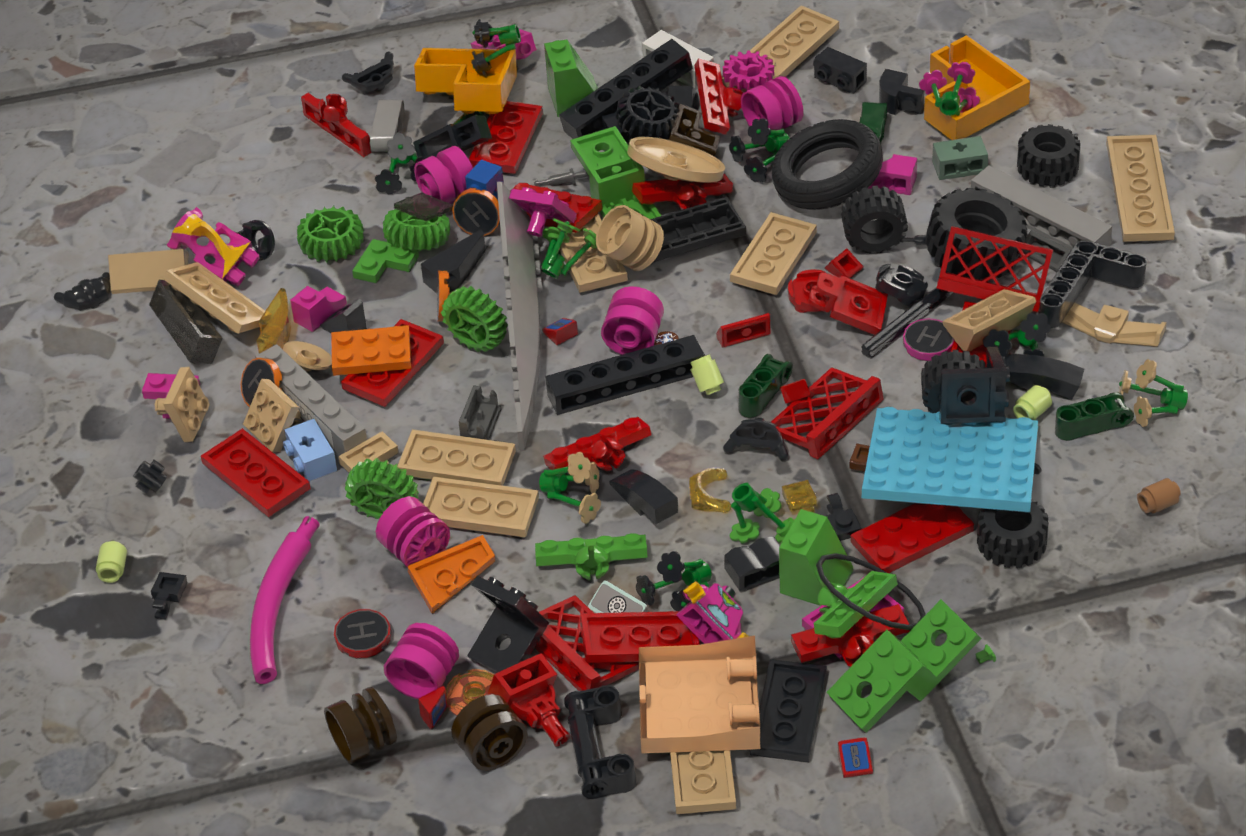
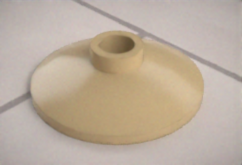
[282,341,332,372]

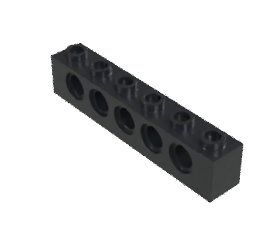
[559,39,693,139]
[545,335,705,415]

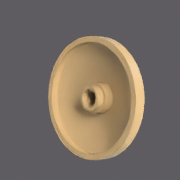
[627,137,725,182]

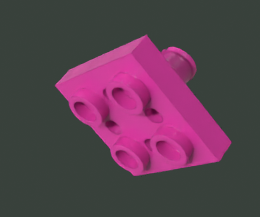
[509,187,577,237]

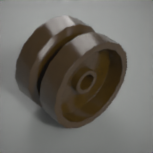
[451,694,528,771]

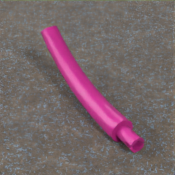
[250,516,320,684]

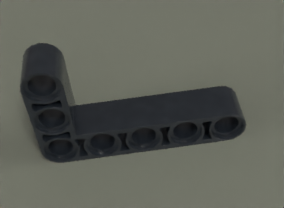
[1038,241,1147,328]

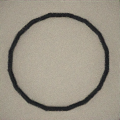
[816,553,925,630]

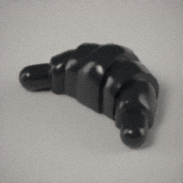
[342,51,394,93]
[54,272,111,311]
[723,417,789,460]

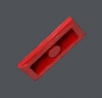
[716,313,771,348]

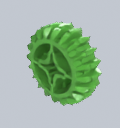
[383,205,450,251]
[297,206,364,263]
[441,286,508,352]
[345,458,419,519]

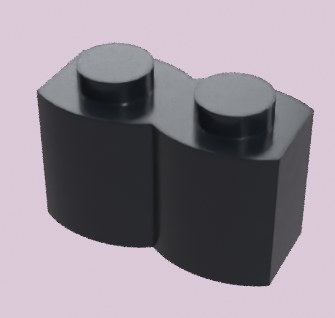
[724,537,780,591]

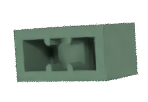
[932,136,988,180]

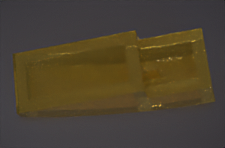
[257,288,291,354]

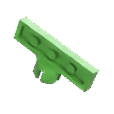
[535,533,648,580]
[813,571,898,638]

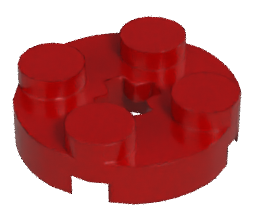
[788,269,831,313]

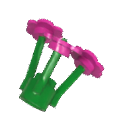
[919,62,980,116]

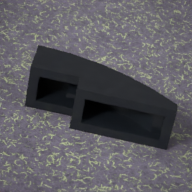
[413,115,492,158]
[1005,354,1085,400]
[609,469,678,524]

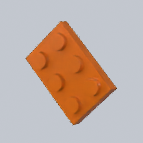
[331,325,411,376]

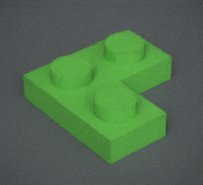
[352,239,419,283]

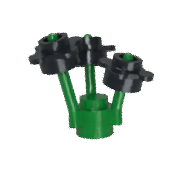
[471,19,521,77]

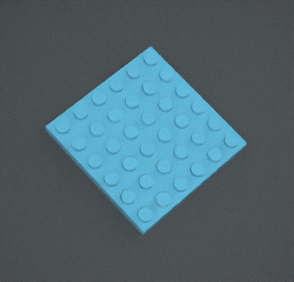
[861,407,1038,512]

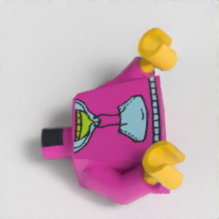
[676,581,749,644]

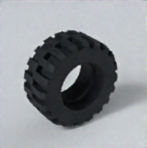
[925,188,1028,280]

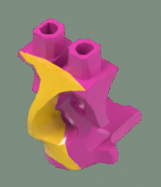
[167,207,260,286]

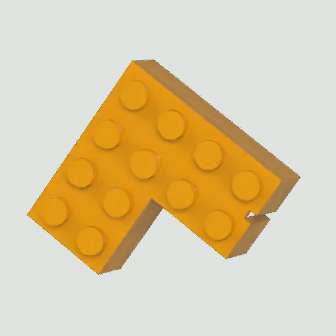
[924,35,1030,140]
[414,48,517,114]

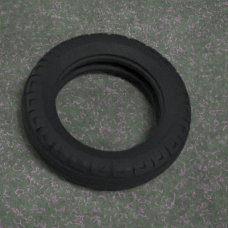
[772,119,883,210]

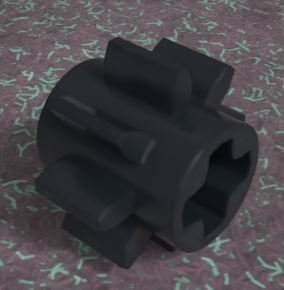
[133,459,167,494]

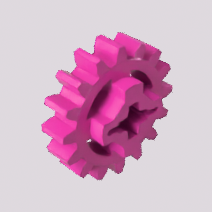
[723,50,774,91]

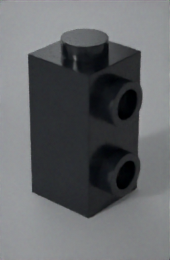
[813,47,867,94]

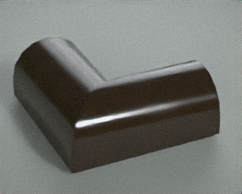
[669,104,720,156]

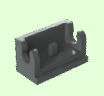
[459,385,501,440]

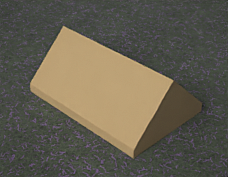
[108,249,189,294]
[942,289,1036,352]

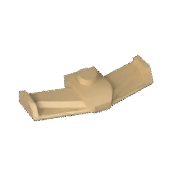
[1062,303,1166,347]

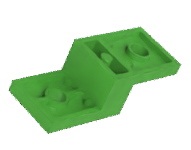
[570,126,661,219]
[826,599,982,733]

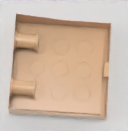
[639,635,760,753]

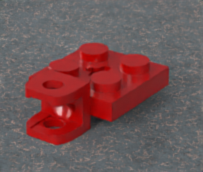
[808,273,888,335]

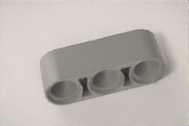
[370,99,405,152]

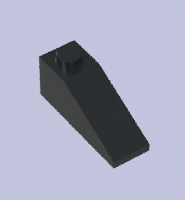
[421,230,486,293]

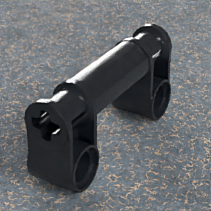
[564,685,637,799]

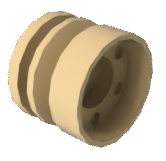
[596,205,664,271]

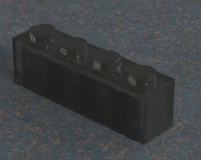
[149,279,223,365]

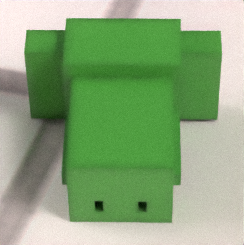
[975,644,996,664]

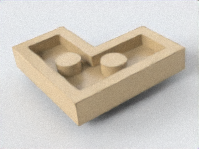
[338,431,399,472]

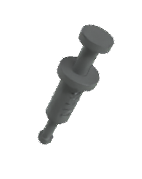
[534,168,590,186]

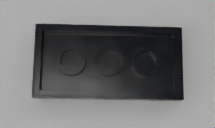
[750,659,827,763]

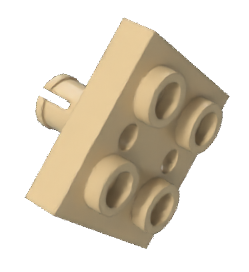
[155,367,210,442]
[243,379,301,452]

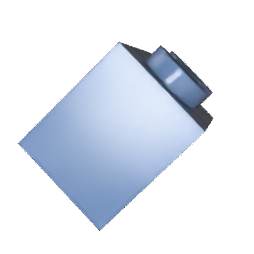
[283,419,337,481]

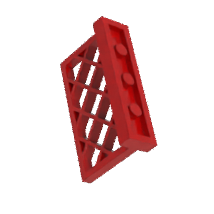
[936,226,1053,312]
[771,367,884,459]
[535,595,639,691]

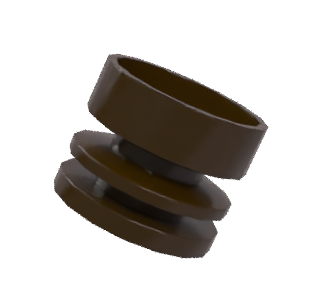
[324,687,397,763]

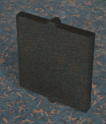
[394,192,453,221]

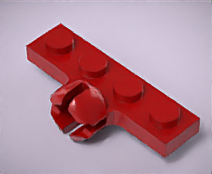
[694,58,743,135]
[301,93,371,157]
[632,173,733,210]
[543,417,652,471]
[791,604,909,667]

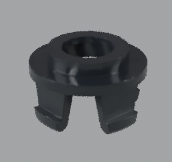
[236,220,275,261]

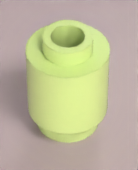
[690,354,724,395]
[1013,385,1052,420]
[96,541,127,583]

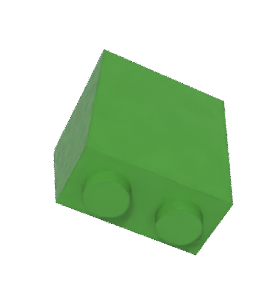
[544,39,598,117]
[779,509,853,606]

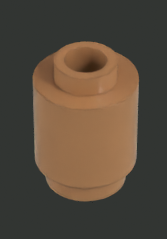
[1137,478,1181,513]

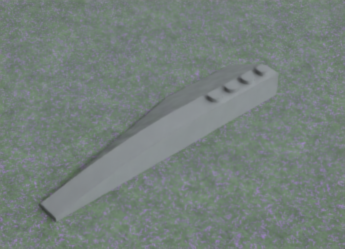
[497,182,542,451]

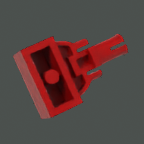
[488,653,570,747]

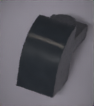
[879,69,925,115]

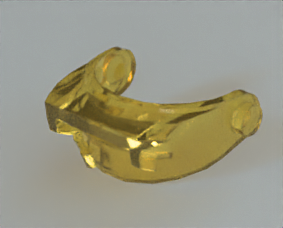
[689,468,731,513]

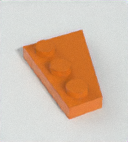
[408,535,495,614]

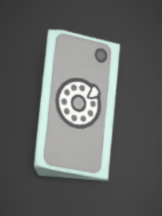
[587,580,648,613]

